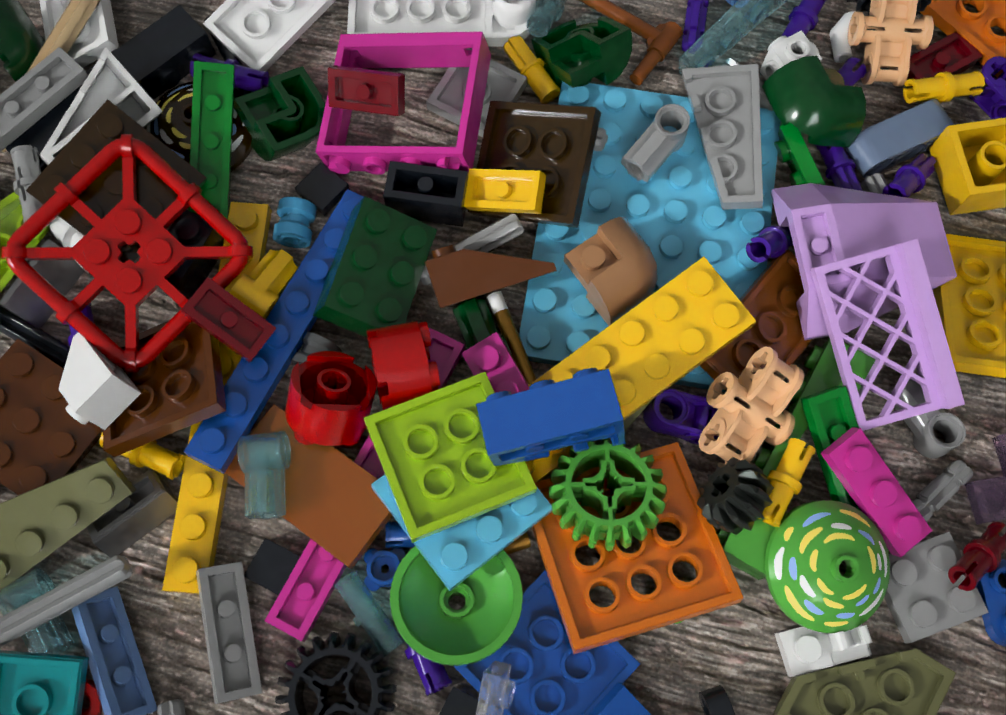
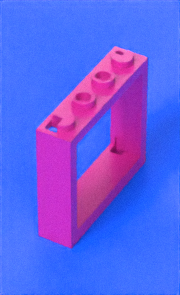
[315,32,491,175]

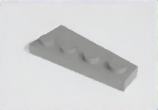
[682,64,763,210]

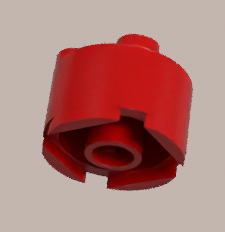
[367,321,440,410]
[285,351,377,446]

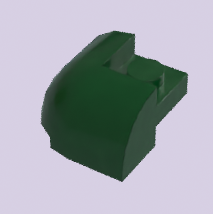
[0,0,45,82]
[531,16,632,88]
[762,56,866,147]
[234,66,325,161]

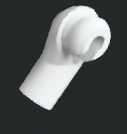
[829,11,855,63]

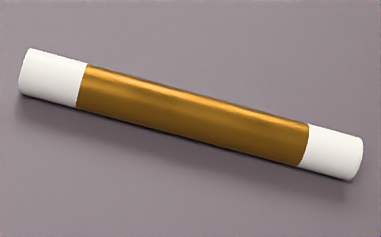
[487,291,536,385]

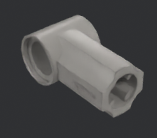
[621,104,690,182]
[888,379,966,459]

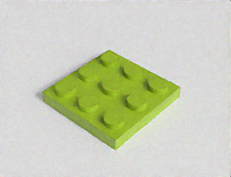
[364,372,537,543]

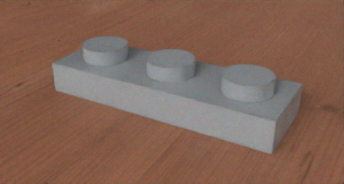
[0,47,88,152]
[196,561,262,704]

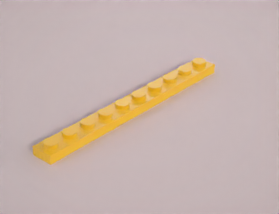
[162,202,272,594]

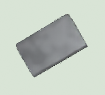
[0,239,84,329]
[87,469,178,558]

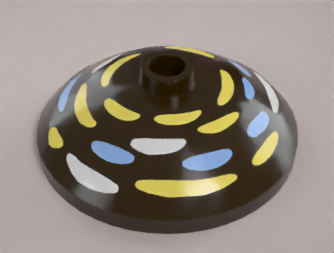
[145,81,252,172]

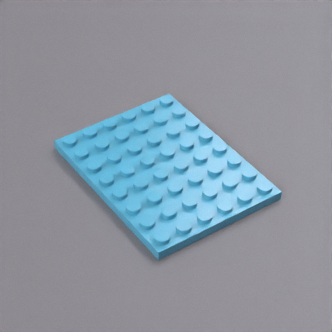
[519,81,781,392]

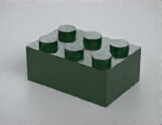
[313,196,437,338]

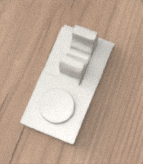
[774,624,873,677]

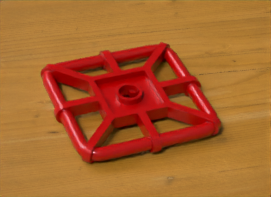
[1,134,253,372]

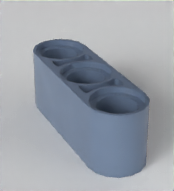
[844,99,955,178]

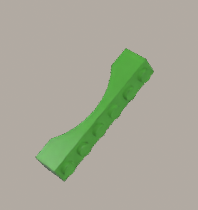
[716,338,876,580]

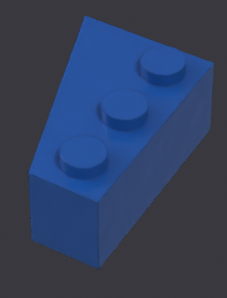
[476,368,626,466]

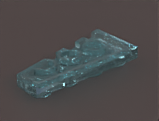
[679,0,788,76]

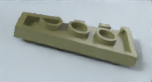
[0,457,136,592]

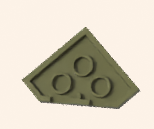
[772,648,956,715]

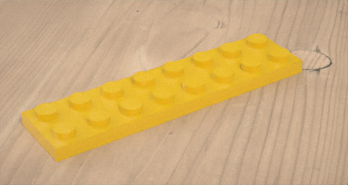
[525,256,756,483]

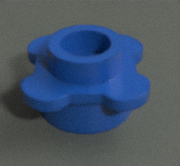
[364,547,406,591]

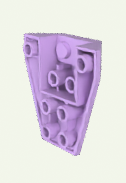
[771,183,957,340]

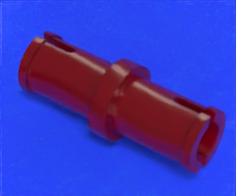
[948,522,1006,591]

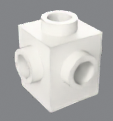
[760,30,822,80]

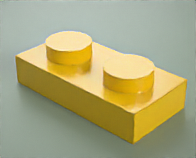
[464,169,546,214]

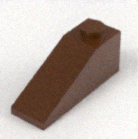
[425,244,557,308]

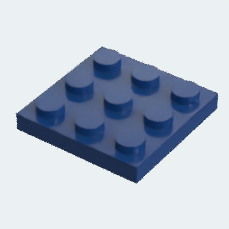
[454,570,640,715]

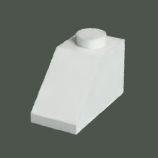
[59,332,141,430]

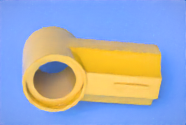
[229,249,298,319]

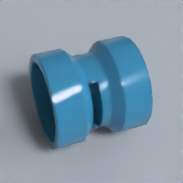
[272,197,317,248]

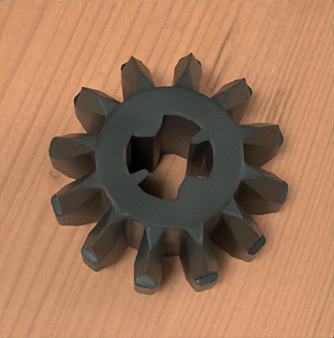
[697,457,774,535]

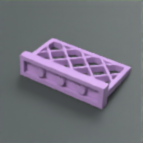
[810,238,965,431]

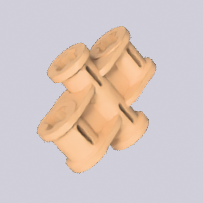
[848,0,934,87]
[699,346,804,464]

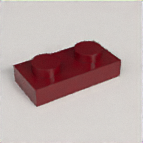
[907,32,983,88]
[328,65,405,116]
[181,277,276,363]

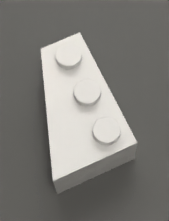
[40,47,162,165]

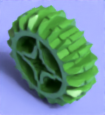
[549,438,667,552]

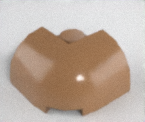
[564,217,658,326]

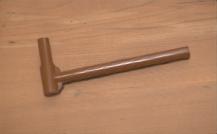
[579,0,683,86]

